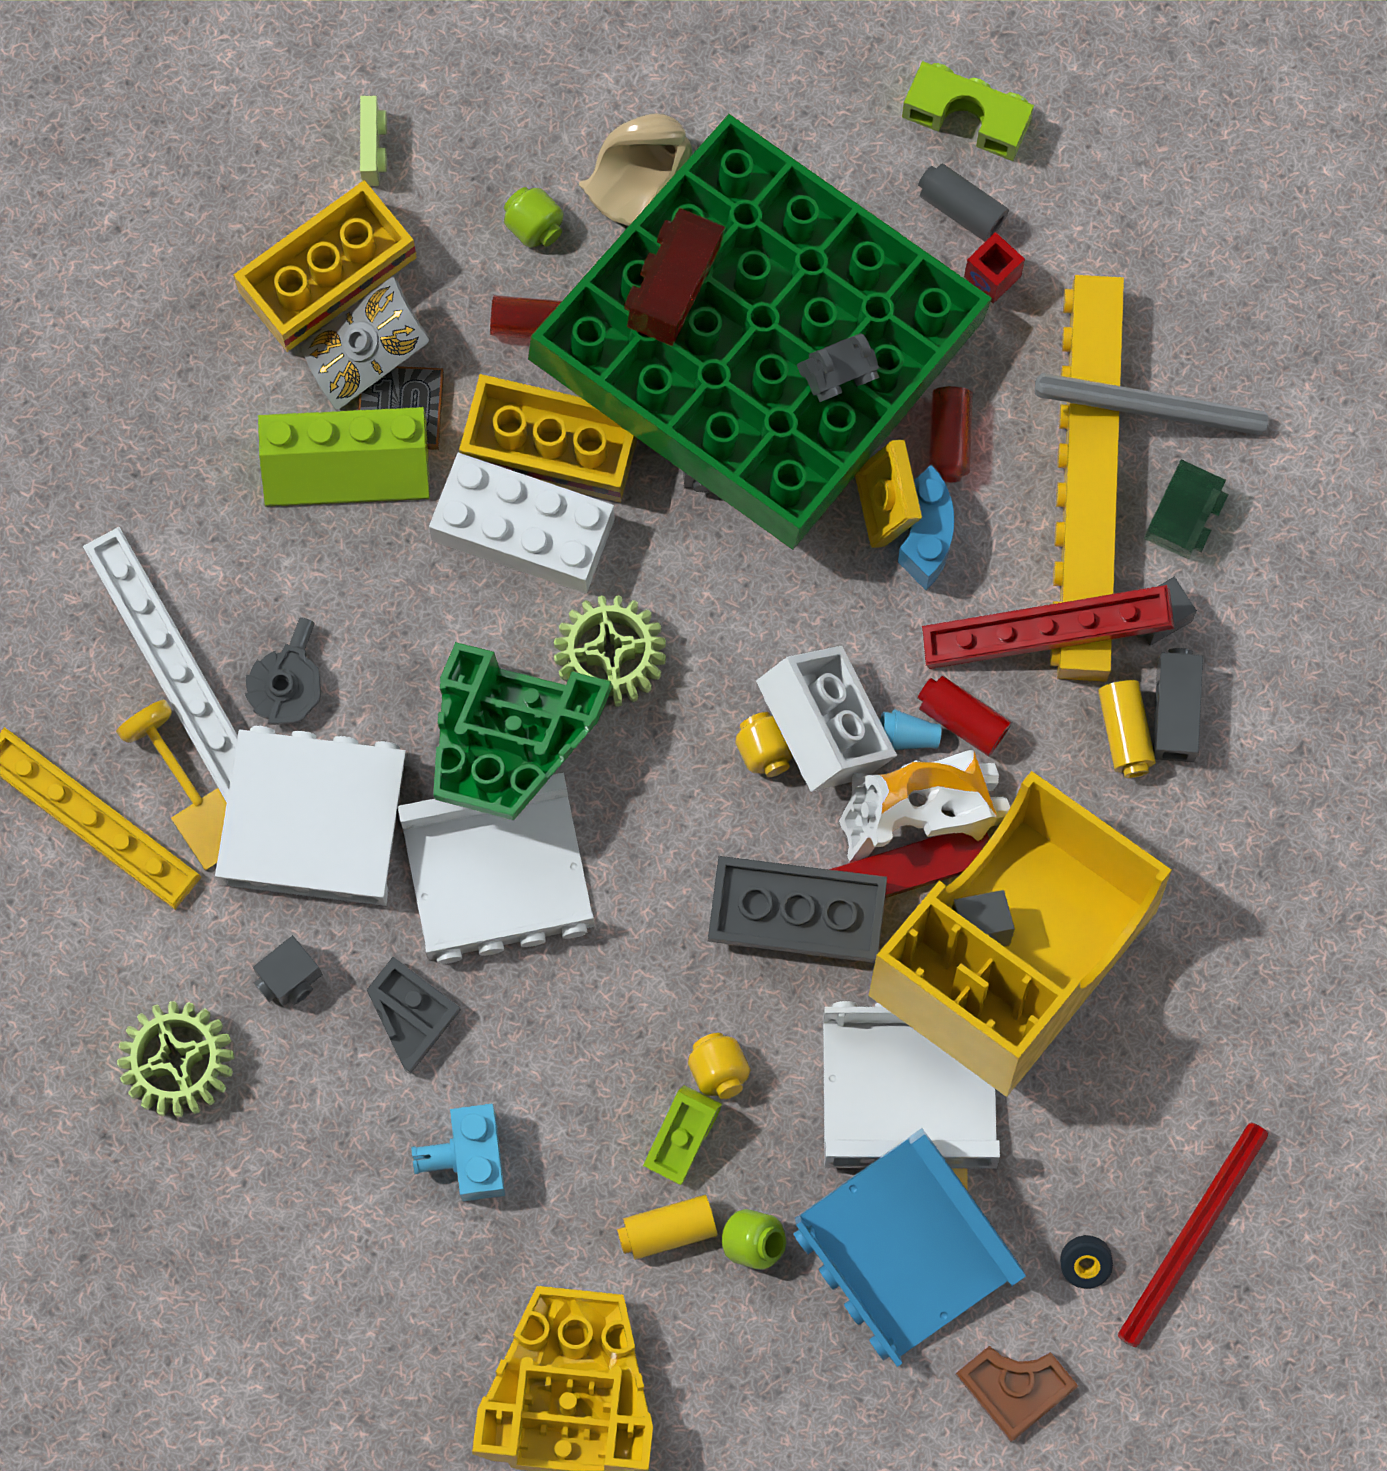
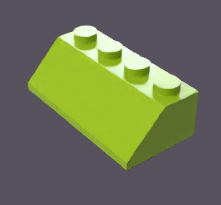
[258,407,430,507]

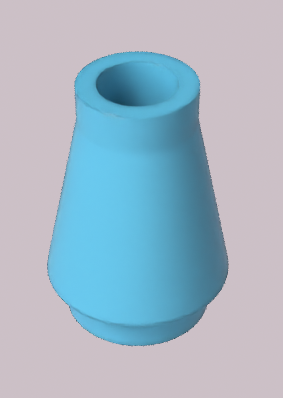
[880,709,941,750]

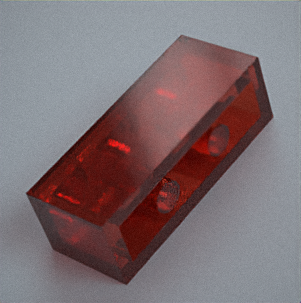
[624,208,725,346]

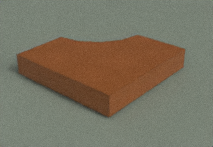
[955,1346,1078,1442]

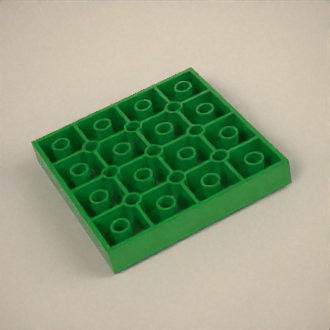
[528,114,992,550]

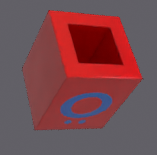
[964,232,1025,304]

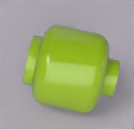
[504,187,564,248]
[722,1209,787,1270]

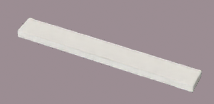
[83,527,238,803]

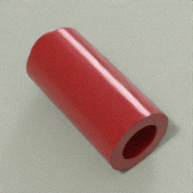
[917,675,1012,757]

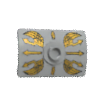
[302,277,430,409]

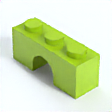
[902,61,1034,161]

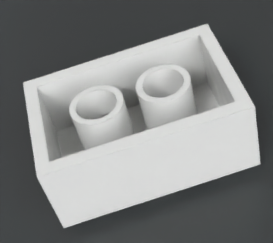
[756,646,897,792]

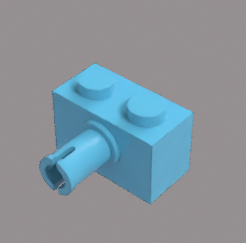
[411,1104,505,1201]

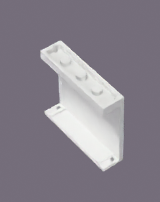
[215,726,408,906]
[398,772,595,964]
[823,1001,1000,1168]

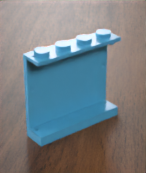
[793,1128,1026,1367]

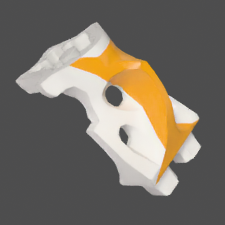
[839,750,1010,862]

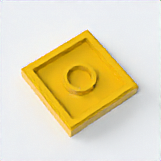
[855,440,922,548]

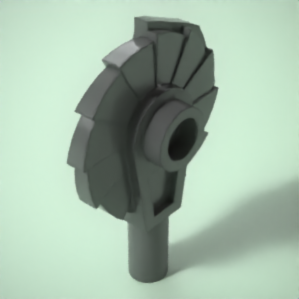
[245,617,321,725]

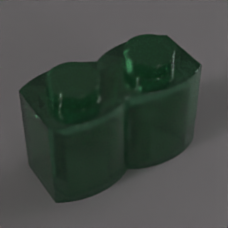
[1144,459,1229,559]

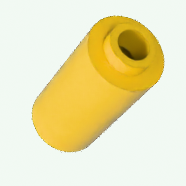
[1098,680,1156,778]
[617,1194,718,1260]

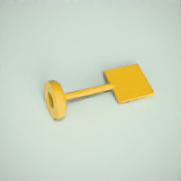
[116,699,227,871]

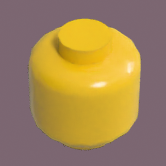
[735,712,793,777]
[688,1033,751,1099]

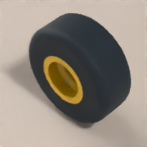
[1060,1235,1113,1289]

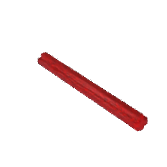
[1118,1122,1268,1347]

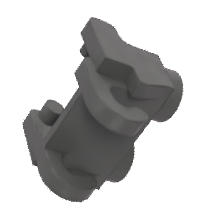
[797,333,879,402]

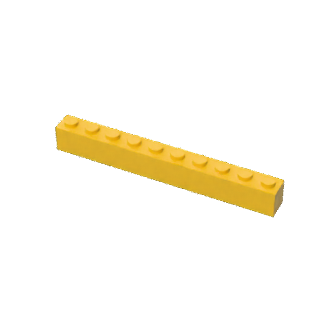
[1050,275,1124,682]

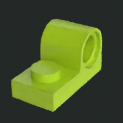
[643,1085,722,1185]

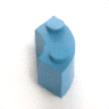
[898,465,954,590]

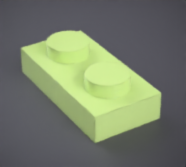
[360,96,387,186]

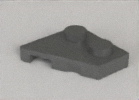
[367,957,461,1074]

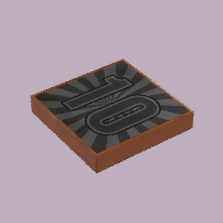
[358,366,444,450]

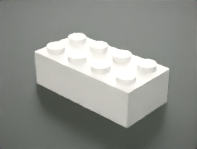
[429,452,615,594]

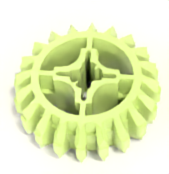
[554,595,666,707]
[117,1001,234,1117]

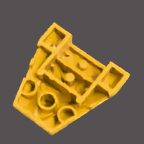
[472,1286,653,1471]

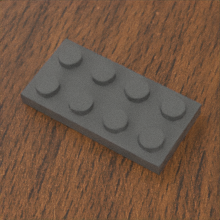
[708,856,887,963]

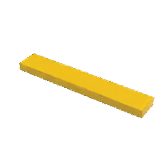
[0,727,201,910]

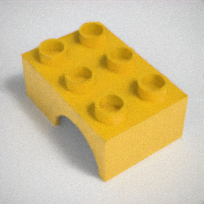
[868,771,1172,1097]

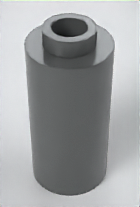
[918,163,1009,242]

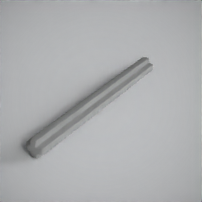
[1035,373,1268,435]

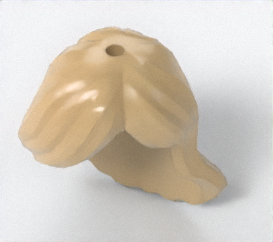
[579,113,692,226]

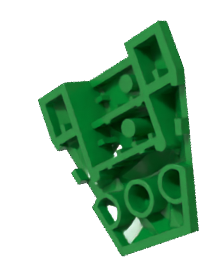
[433,642,613,821]

